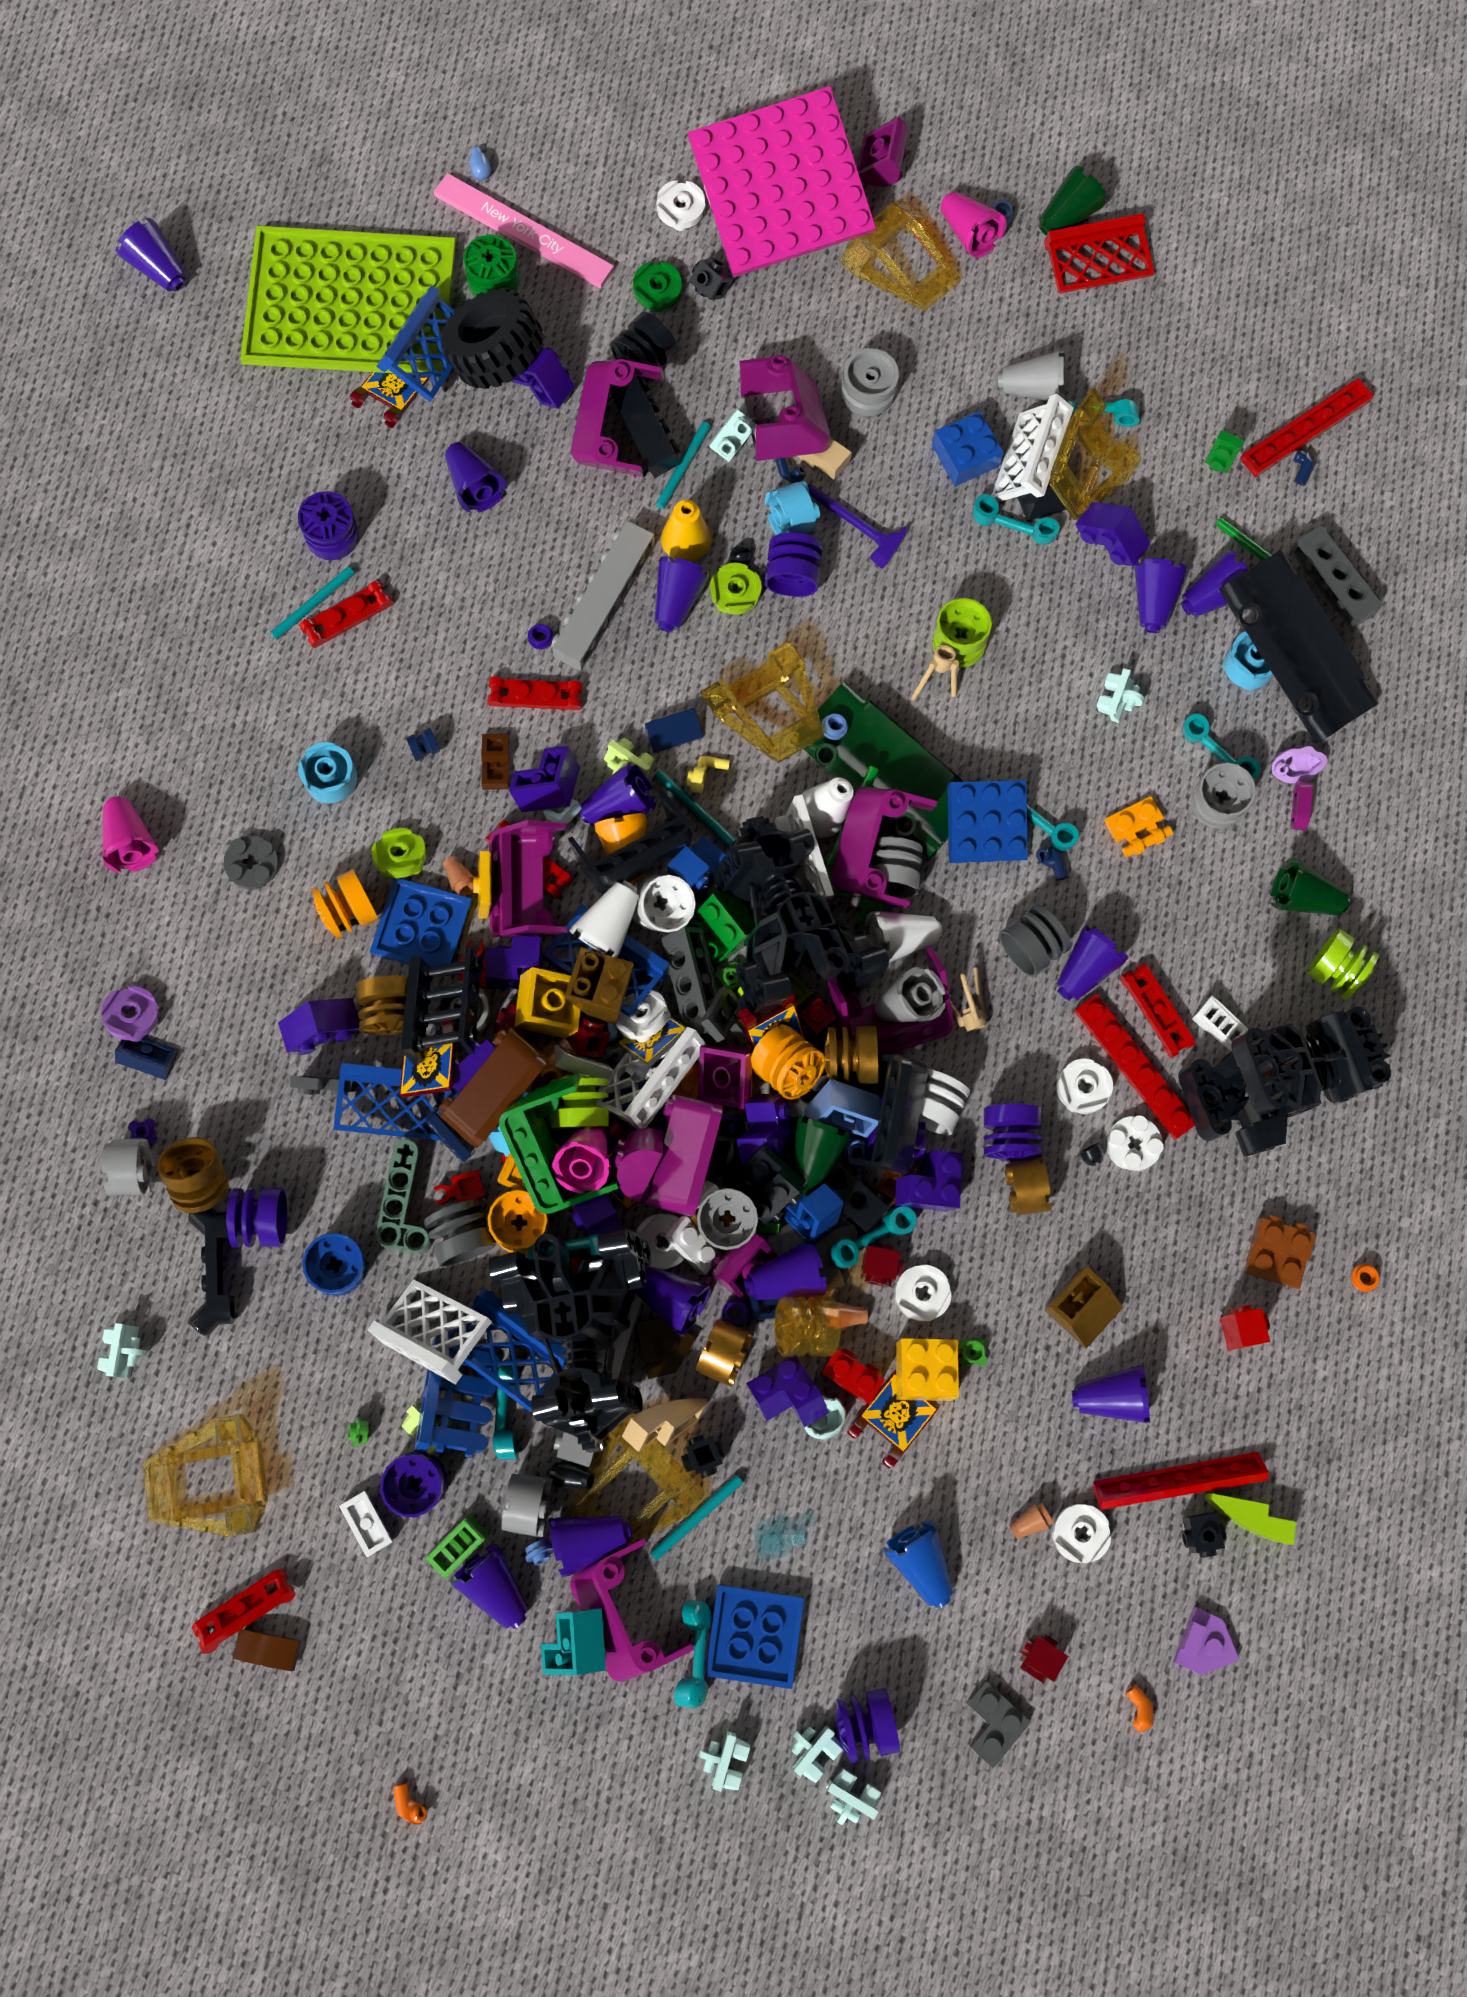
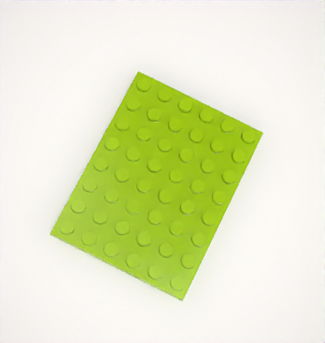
[240,226,456,373]

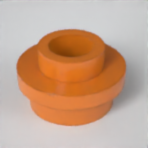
[1351,1264,1380,1292]

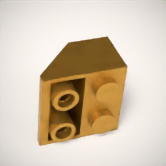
[564,947,634,1024]
[1044,1266,1123,1349]

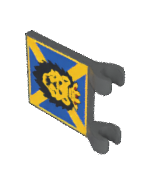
[603,1017,687,1083]

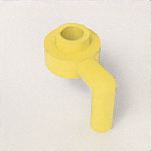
[687,756,730,794]

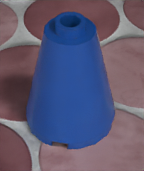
[883,1521,953,1608]

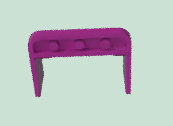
[739,355,830,461]
[571,359,664,478]
[830,787,937,909]
[489,820,567,938]
[828,946,954,1054]
[640,1095,723,1216]
[570,1537,694,1682]

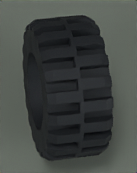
[441,288,543,389]

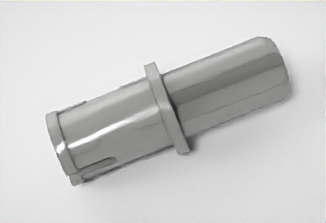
[736,397,759,449]

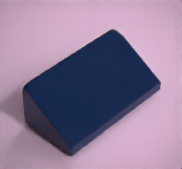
[645,708,703,754]
[115,1037,179,1080]

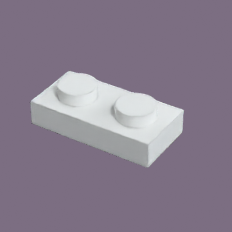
[665,1216,721,1275]
[339,1491,394,1557]

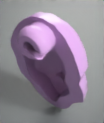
[1271,746,1328,784]

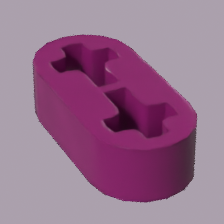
[1290,781,1313,831]

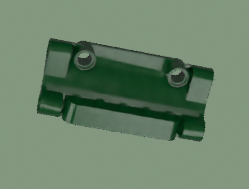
[791,682,963,859]

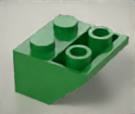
[684,890,755,968]

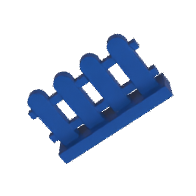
[414,1334,500,1458]

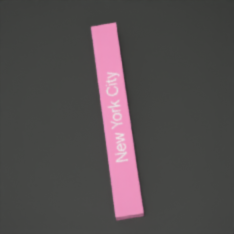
[434,173,614,289]

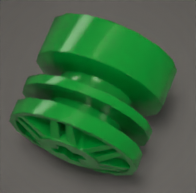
[463,234,519,298]

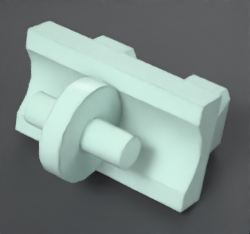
[709,408,757,462]
[1097,668,1144,723]
[97,1323,146,1378]
[791,1724,843,1783]
[698,1731,750,1792]
[826,1768,881,1825]

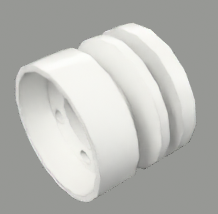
[632,874,695,933]
[919,1069,970,1135]

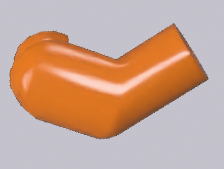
[1125,1684,1154,1732]
[393,1783,427,1824]

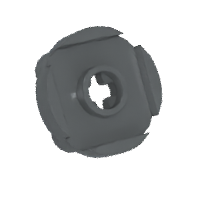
[224,836,279,890]

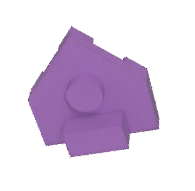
[1173,1607,1239,1675]

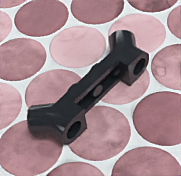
[188,1208,235,1336]

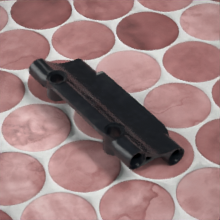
[1218,549,1379,744]

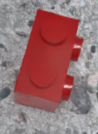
[1220,1304,1270,1351]
[819,1348,885,1405]

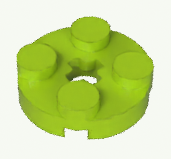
[710,563,762,615]
[371,828,427,879]

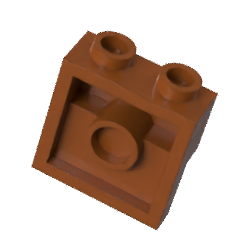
[1244,1215,1316,1289]

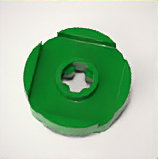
[633,261,682,313]

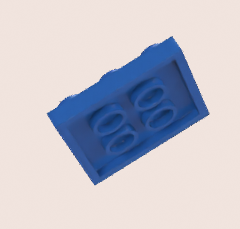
[947,780,1028,863]
[369,878,473,976]
[705,1585,804,1689]

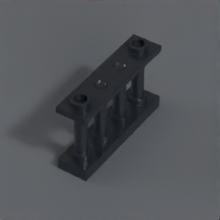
[401,946,484,1064]

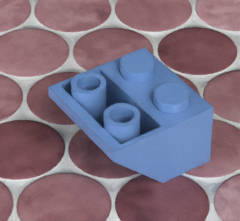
[803,1079,880,1138]

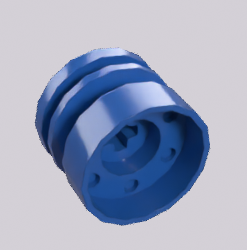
[302,1233,367,1297]

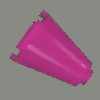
[941,192,1007,258]
[103,796,158,873]
[552,1126,610,1193]

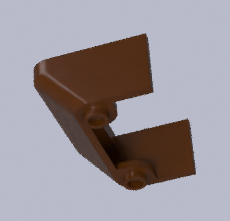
[438,1023,548,1148]

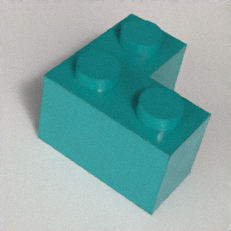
[541,1608,606,1675]

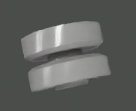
[841,348,899,416]

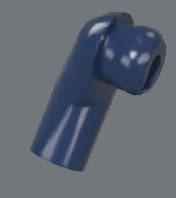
[1293,450,1314,486]
[775,457,806,483]
[1036,847,1069,881]

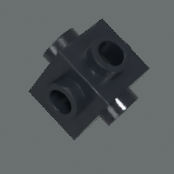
[689,258,734,300]
[681,1434,724,1479]
[1182,1512,1227,1558]

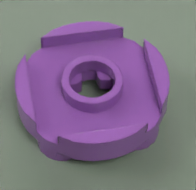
[101,986,159,1042]

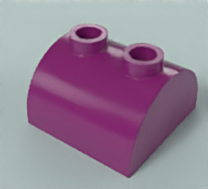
[857,117,909,187]
[698,1044,753,1109]
[611,1128,664,1202]
[711,1233,777,1303]

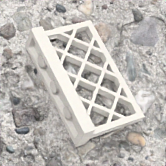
[991,394,1073,502]
[775,795,834,900]
[596,1027,706,1129]
[368,1279,492,1384]

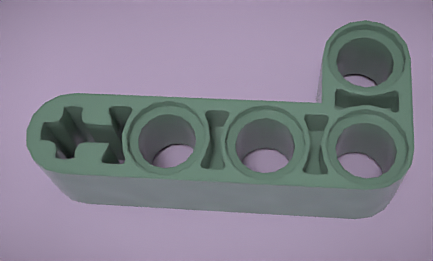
[376,1140,432,1255]

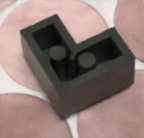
[710,1114,749,1177]

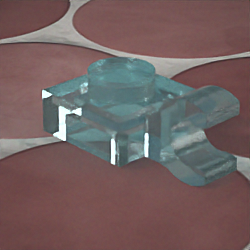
[754,1526,805,1561]

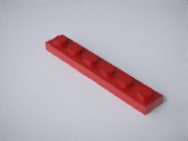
[1240,378,1374,478]
[1074,994,1195,1140]
[1093,1452,1269,1510]

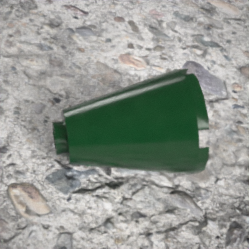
[1039,166,1107,236]
[1270,858,1350,916]
[792,1114,852,1195]

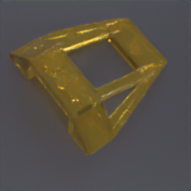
[839,201,961,311]
[1050,388,1141,520]
[700,641,824,763]
[142,1414,268,1537]
[566,1414,709,1545]

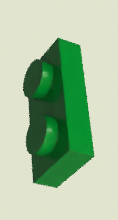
[1205,430,1244,473]

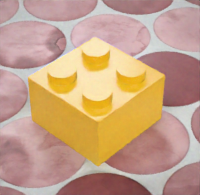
[514,967,580,1038]
[896,1338,959,1401]

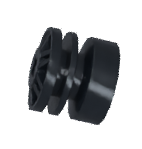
[610,312,678,383]

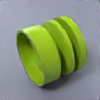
[932,598,992,668]
[1306,928,1379,1001]
[550,1075,609,1128]

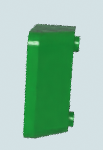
[499,1073,619,1214]

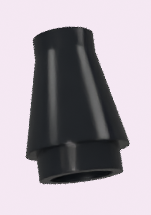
[549,1460,595,1490]

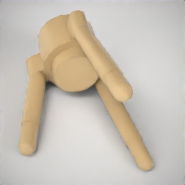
[911,644,959,701]
[950,967,988,1032]

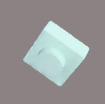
[543,799,581,825]

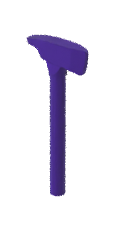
[807,483,908,569]

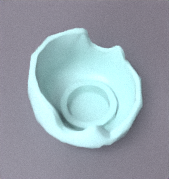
[801,1395,846,1440]

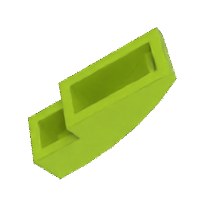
[1205,1493,1296,1545]

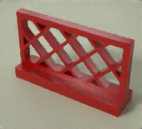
[1044,213,1155,294]

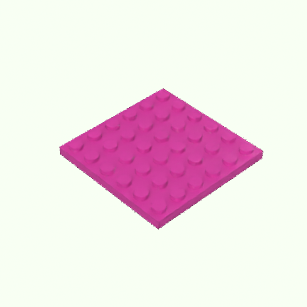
[687,86,876,278]

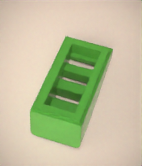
[425,1514,490,1579]

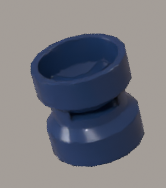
[406,728,440,761]

